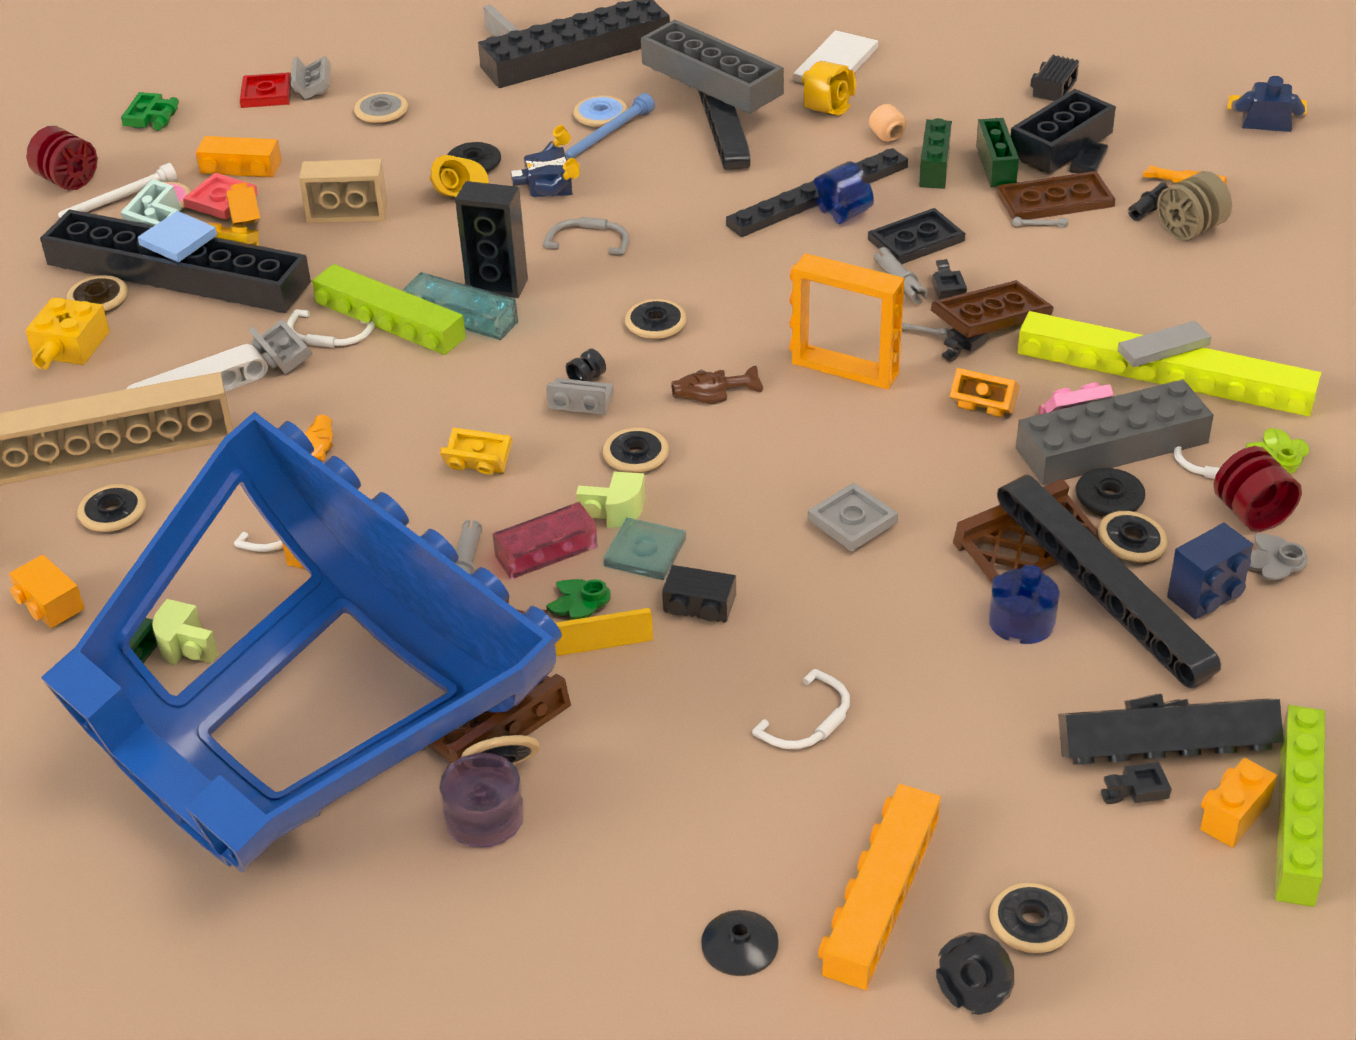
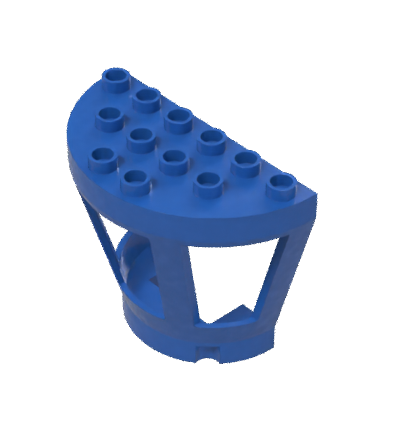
[41,411,562,872]

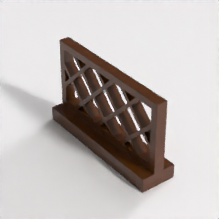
[953,478,1101,590]
[428,673,571,779]

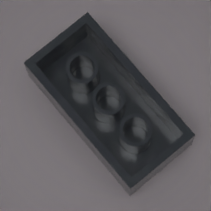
[1010,89,1116,173]
[455,181,528,298]

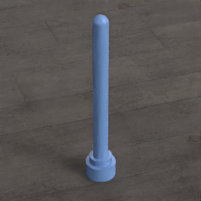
[565,93,655,159]

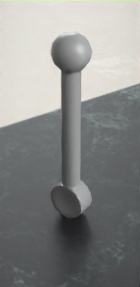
[1012,217,1068,228]
[902,323,949,338]

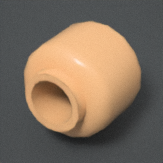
[869,104,906,142]

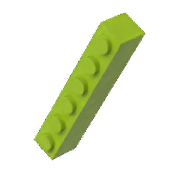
[312,264,466,355]
[1275,705,1325,907]

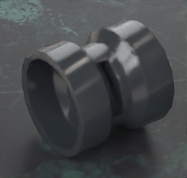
[565,348,606,381]

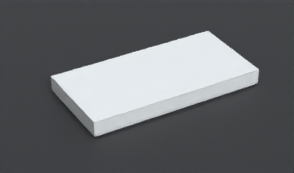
[793,30,878,83]

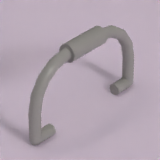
[543,217,629,255]

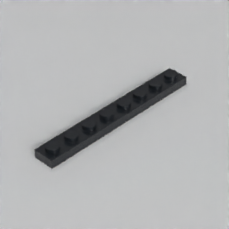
[726,148,908,238]

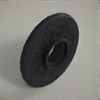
[447,142,501,172]
[1076,468,1146,515]

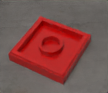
[240,72,292,108]

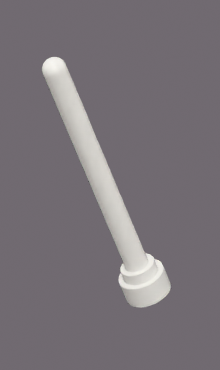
[58,163,178,219]

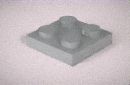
[808,483,898,552]

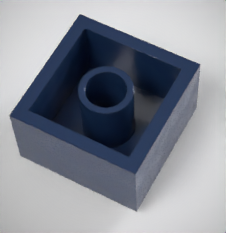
[1167,522,1253,620]

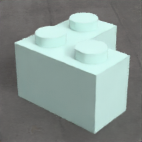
[121,179,181,226]

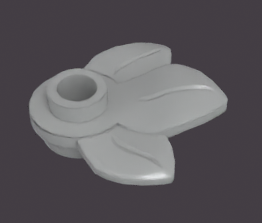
[1249,534,1308,580]

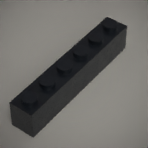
[1058,698,1284,764]

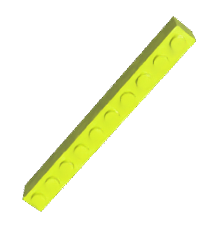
[1017,311,1322,417]

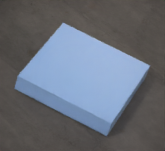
[138,211,217,262]

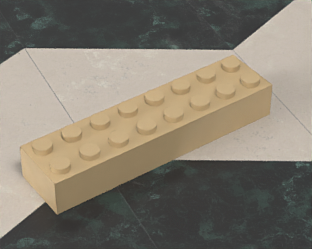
[0,372,233,485]

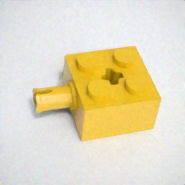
[25,297,110,370]

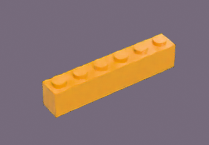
[818,784,941,991]

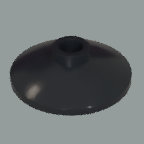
[701,910,779,976]

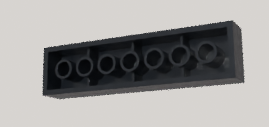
[478,0,670,88]

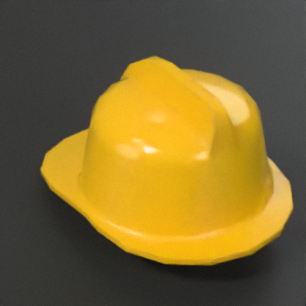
[429,155,489,197]

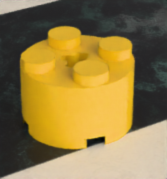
[802,61,856,116]

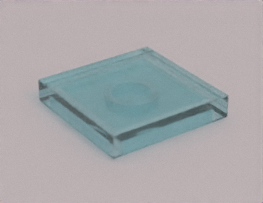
[603,517,686,580]

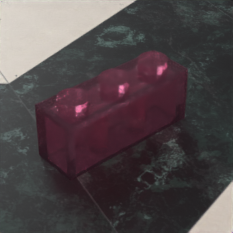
[492,502,598,580]

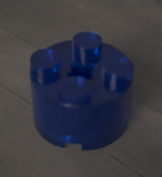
[814,161,874,225]
[989,565,1060,644]

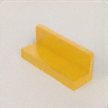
[555,608,653,656]

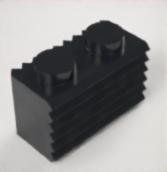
[1030,54,1079,101]
[662,565,737,623]

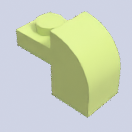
[576,471,646,528]
[152,599,218,665]

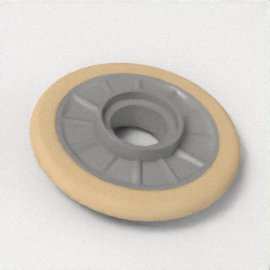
[354,92,408,123]

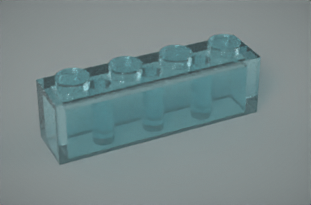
[403,272,518,340]

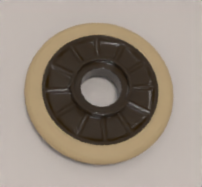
[67,275,128,311]

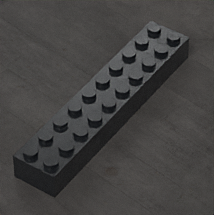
[40,209,311,313]

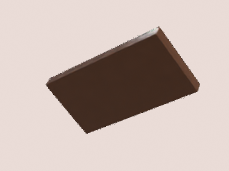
[997,171,1116,220]
[930,280,1054,338]

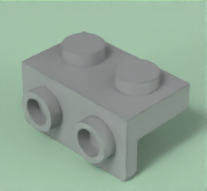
[291,56,331,100]
[249,319,313,375]
[546,378,614,415]

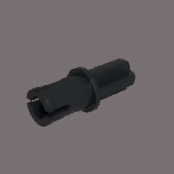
[1128,182,1168,221]

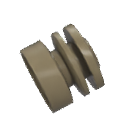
[1157,171,1232,241]

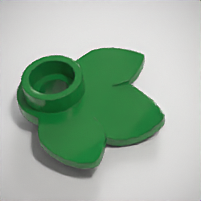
[546,579,611,619]

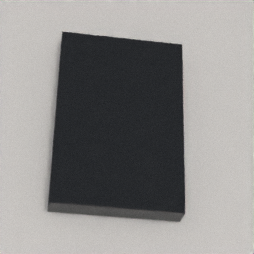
[868,208,966,264]

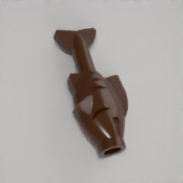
[671,366,763,404]

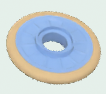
[574,96,628,127]

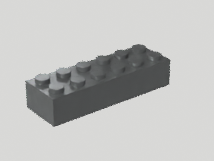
[641,20,784,114]
[1016,379,1214,485]

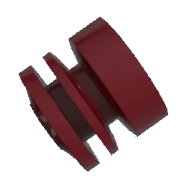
[26,125,98,191]
[1213,446,1302,532]

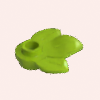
[1246,428,1309,474]

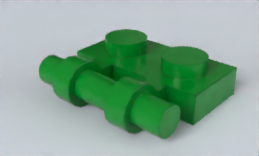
[121,92,179,131]

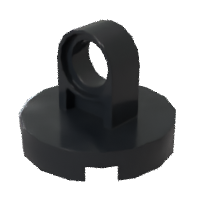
[936,932,1014,1015]

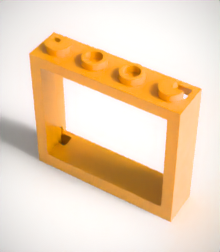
[789,253,905,390]

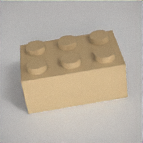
[299,159,388,223]

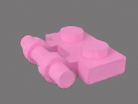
[1038,382,1113,415]

